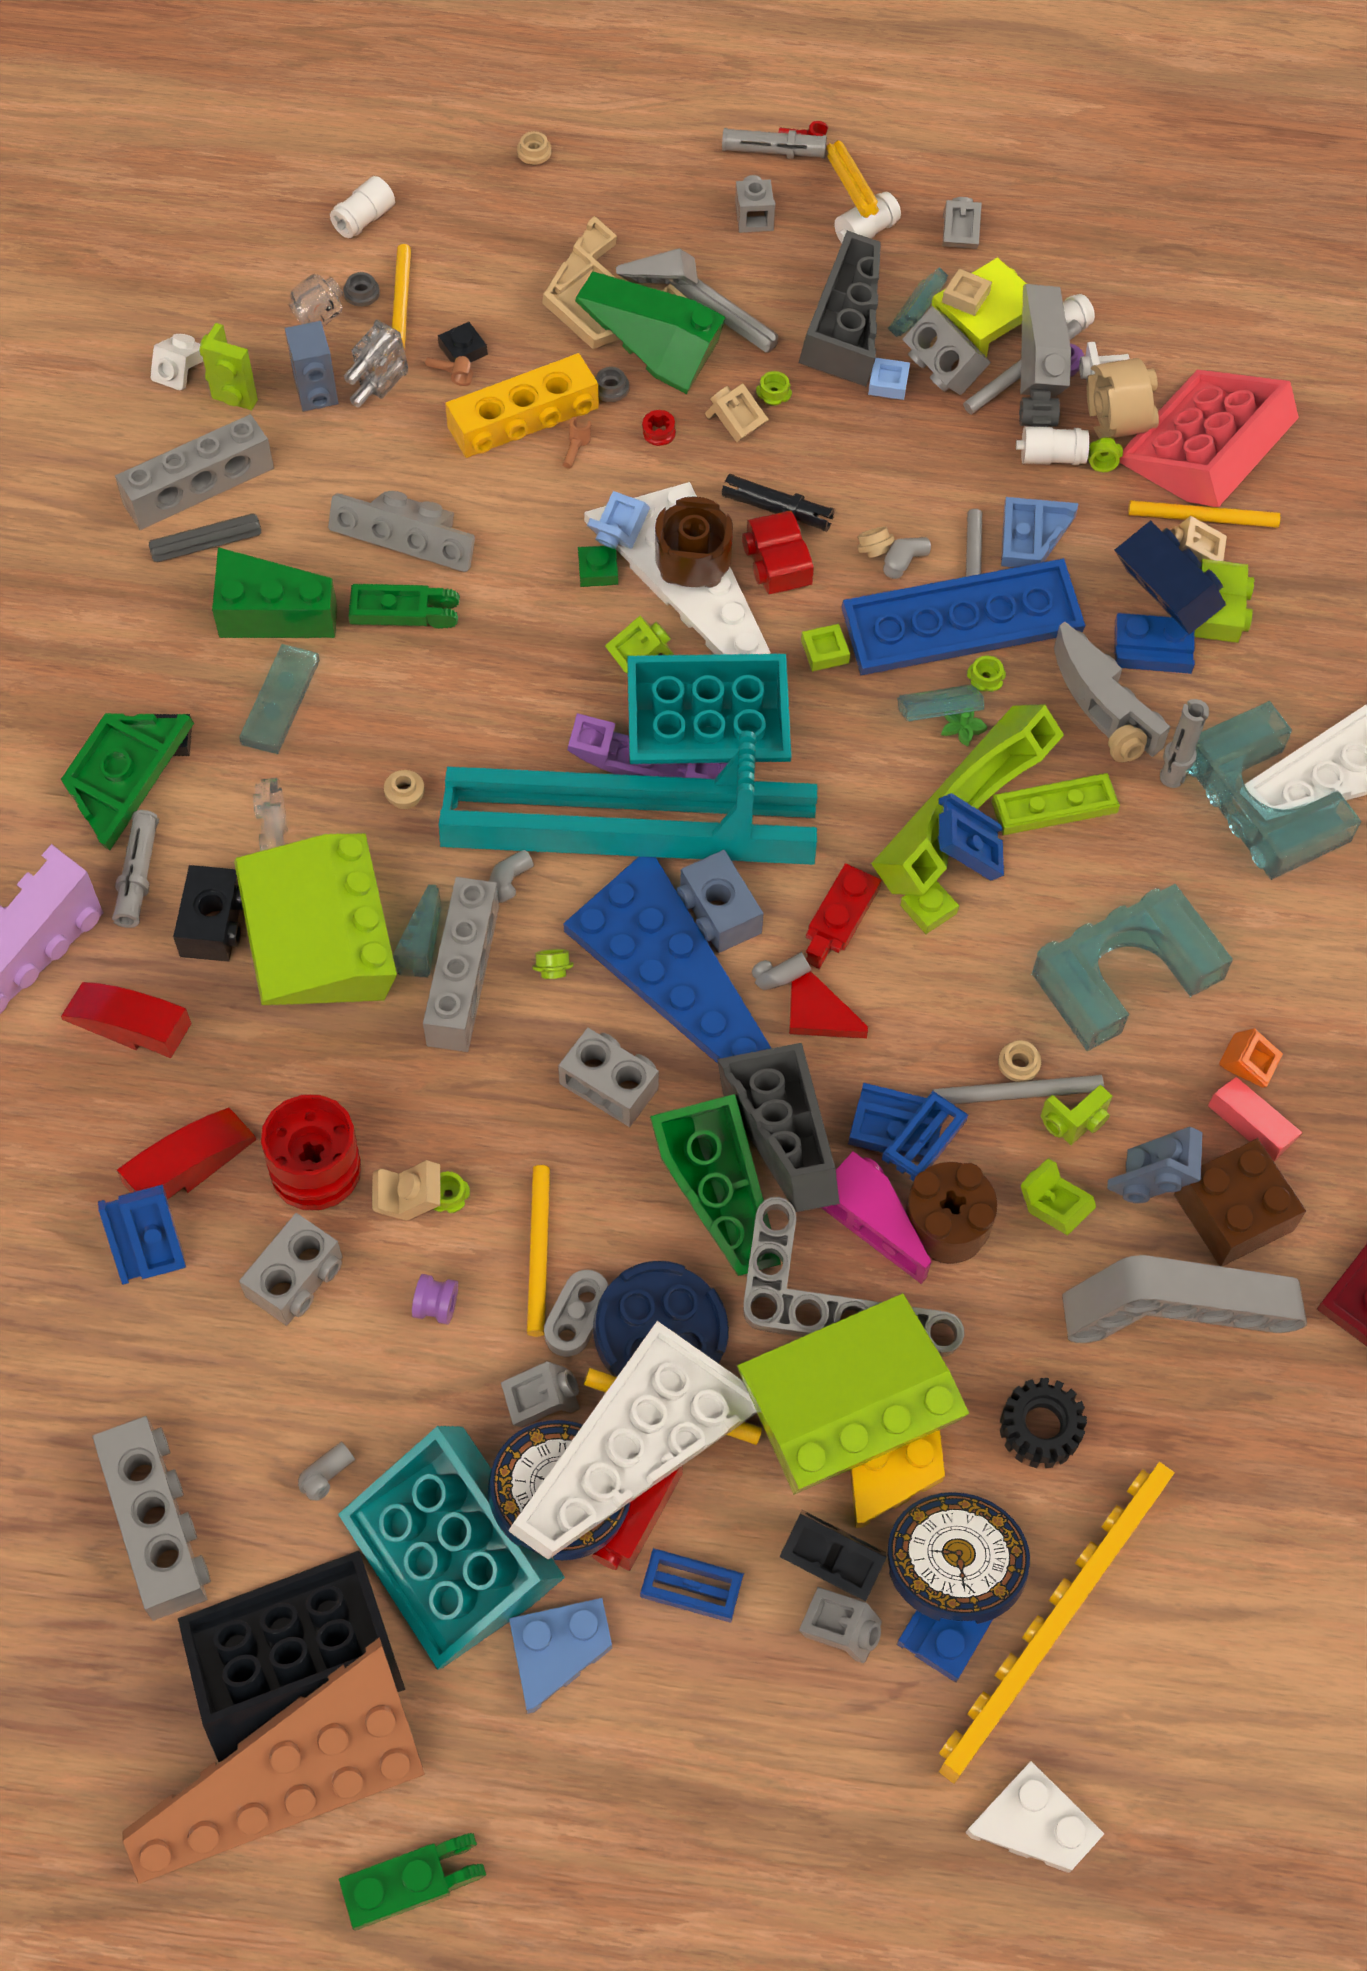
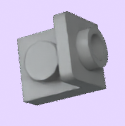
[942,197,982,249]
[501,1361,579,1427]
[799,1587,882,1663]

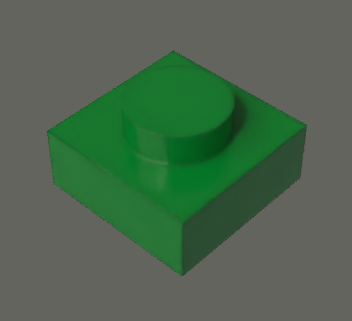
[578,546,618,587]

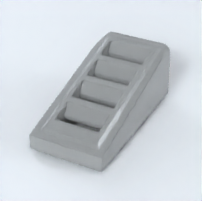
[616,248,698,285]

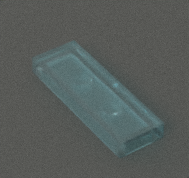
[239,644,320,754]

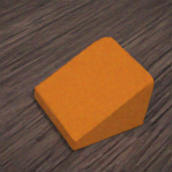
[1219,1028,1283,1088]

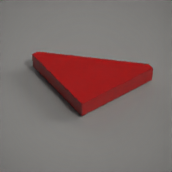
[789,971,868,1039]

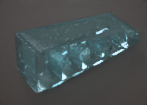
[393,884,442,978]

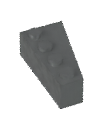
[798,230,881,387]
[717,1043,840,1212]

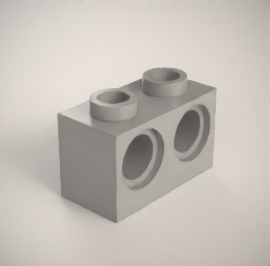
[902,306,991,395]
[558,1028,659,1127]
[239,1213,343,1326]

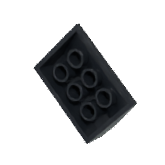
[178,1551,406,1762]

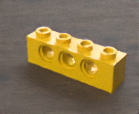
[445,353,599,458]

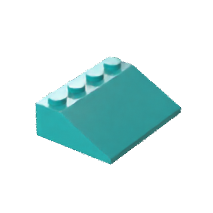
[628,654,792,764]
[338,1426,565,1669]

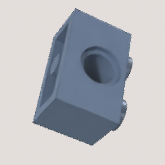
[285,321,339,411]
[677,850,764,953]

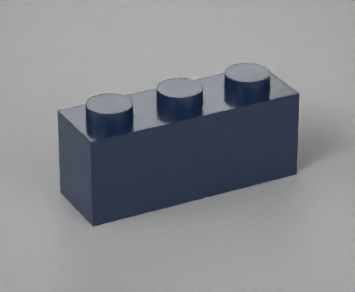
[1114,520,1226,634]

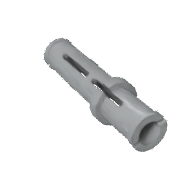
[722,128,827,159]
[1159,699,1209,788]
[112,810,159,928]

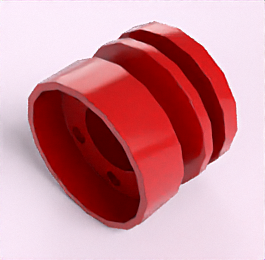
[261,1095,361,1210]

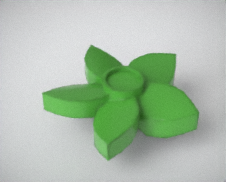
[941,706,988,747]

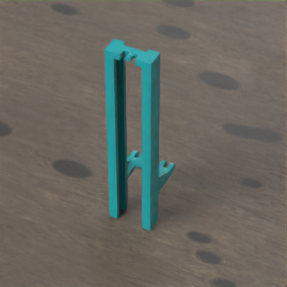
[439,731,817,865]

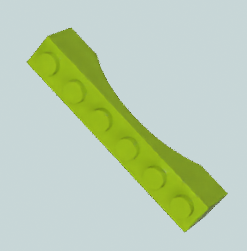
[871,704,1064,896]

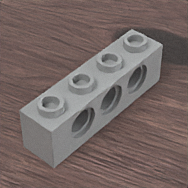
[115,414,274,530]
[423,877,499,1052]
[92,1416,211,1621]

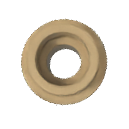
[517,131,552,165]
[857,526,895,557]
[1108,725,1147,762]
[384,770,425,809]
[998,1040,1041,1082]

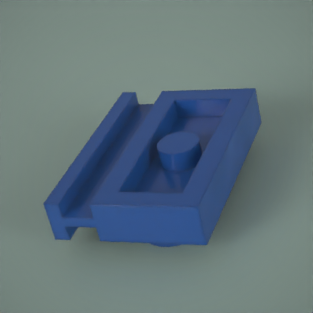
[1114,613,1195,674]
[938,793,1004,881]
[848,1083,942,1162]
[98,1185,186,1285]
[897,1610,993,1683]

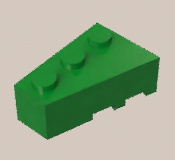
[212,547,337,638]

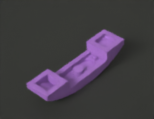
[567,713,728,779]

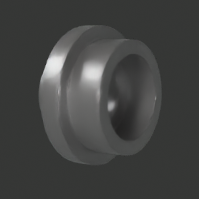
[343,272,380,307]
[595,367,629,402]

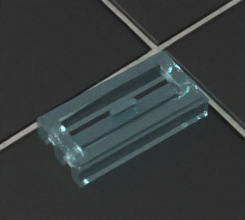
[888,267,948,337]
[897,684,984,721]

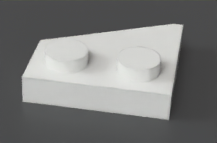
[965,1761,1104,1873]

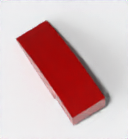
[61,982,192,1058]
[117,1107,257,1200]

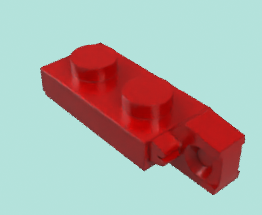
[806,863,882,969]

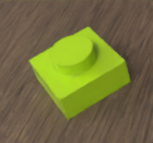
[801,624,850,672]
[900,880,959,934]

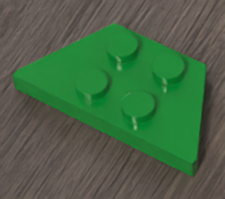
[61,713,194,850]

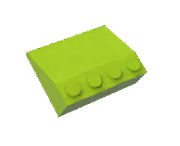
[234,833,397,1006]
[737,1293,969,1495]

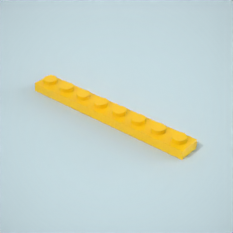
[939,1461,1175,1784]

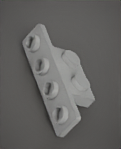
[328,491,475,572]

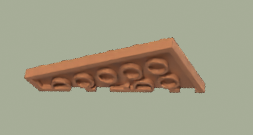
[122,1637,425,1884]

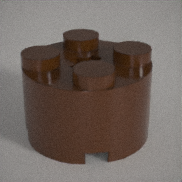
[655,496,733,588]
[905,1162,998,1264]

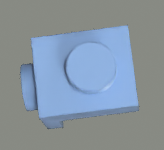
[587,491,650,549]

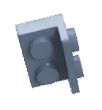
[1107,1126,1203,1203]

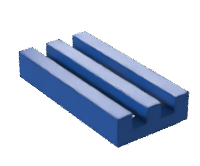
[882,1091,968,1181]
[640,1548,744,1623]

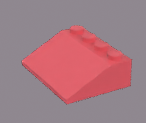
[1119,369,1299,507]

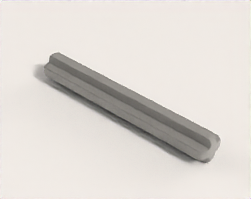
[672,279,778,353]

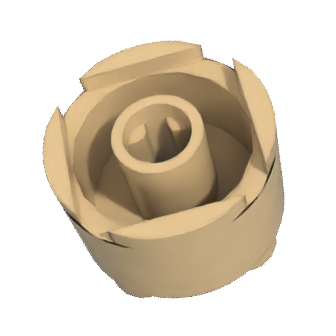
[1087,358,1159,438]

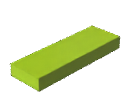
[991,773,1120,835]

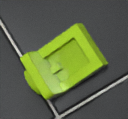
[1040,1085,1113,1145]
[1021,1158,1096,1236]

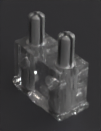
[344,320,409,407]

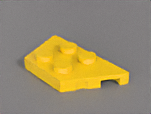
[850,1430,945,1528]

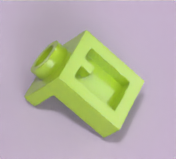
[605,616,674,675]

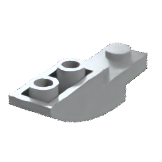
[1054,622,1171,757]

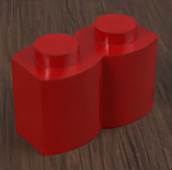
[742,510,814,594]

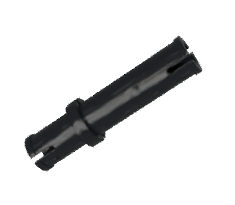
[722,474,835,532]

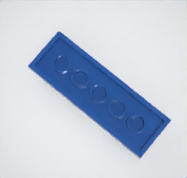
[841,558,1085,675]

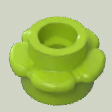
[756,371,792,406]
[1088,437,1123,472]
[967,655,1006,692]
[532,949,574,979]
[434,1171,470,1213]

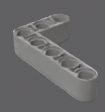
[743,1197,965,1357]
[1062,1255,1307,1343]

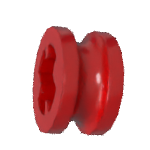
[642,410,676,446]

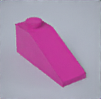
[820,1151,931,1284]

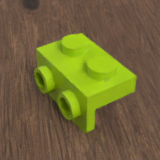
[199,323,258,410]

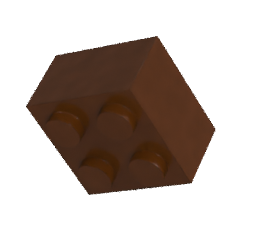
[1174,1138,1306,1267]

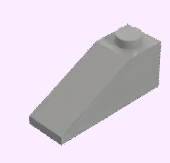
[1020,284,1071,397]

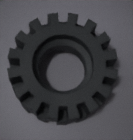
[1000,1378,1087,1469]

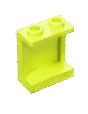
[931,257,1027,357]

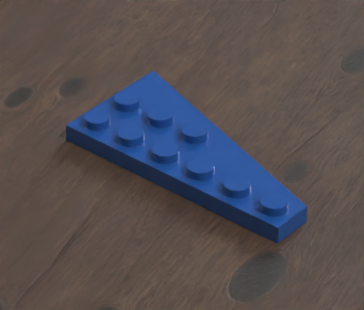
[563,856,771,1064]

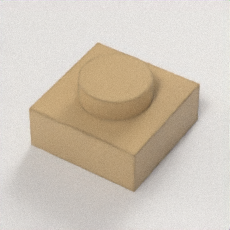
[942,269,992,316]

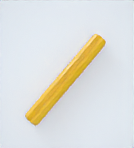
[826,140,879,218]

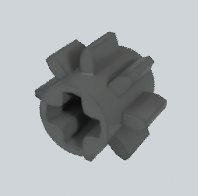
[1019,389,1060,427]

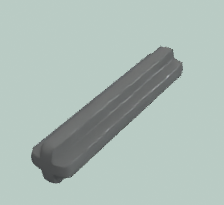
[149,513,261,562]

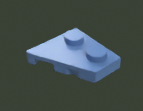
[1001,497,1078,567]
[509,1598,612,1714]

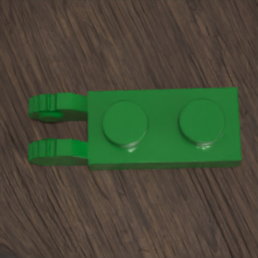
[348,584,460,629]
[339,1833,486,1931]

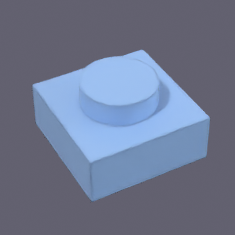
[868,358,910,400]

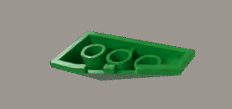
[575,271,725,394]
[650,1094,781,1276]

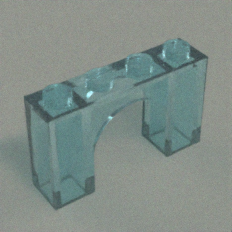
[1187,701,1361,880]
[1032,884,1233,1051]

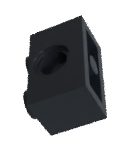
[173,865,243,962]

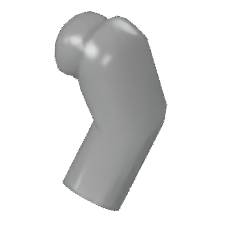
[883,537,931,579]
[489,850,534,903]
[752,952,812,990]
[298,1441,355,1500]

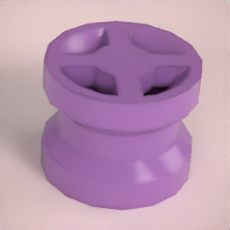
[412,1274,458,1325]

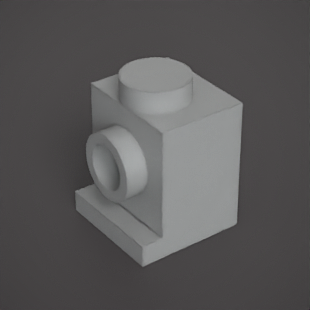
[735,175,775,233]

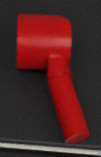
[778,121,828,136]

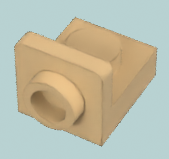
[705,383,769,443]
[1170,516,1227,563]
[372,1160,440,1221]

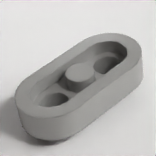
[544,1270,608,1357]

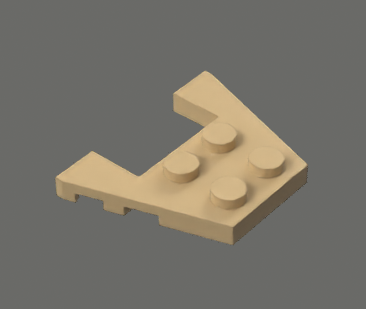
[542,216,686,349]

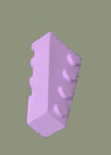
[0,844,103,1014]

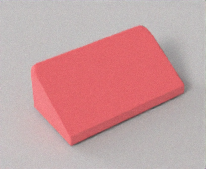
[1208,1077,1302,1162]

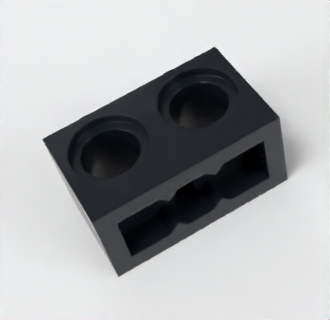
[780,1510,887,1601]

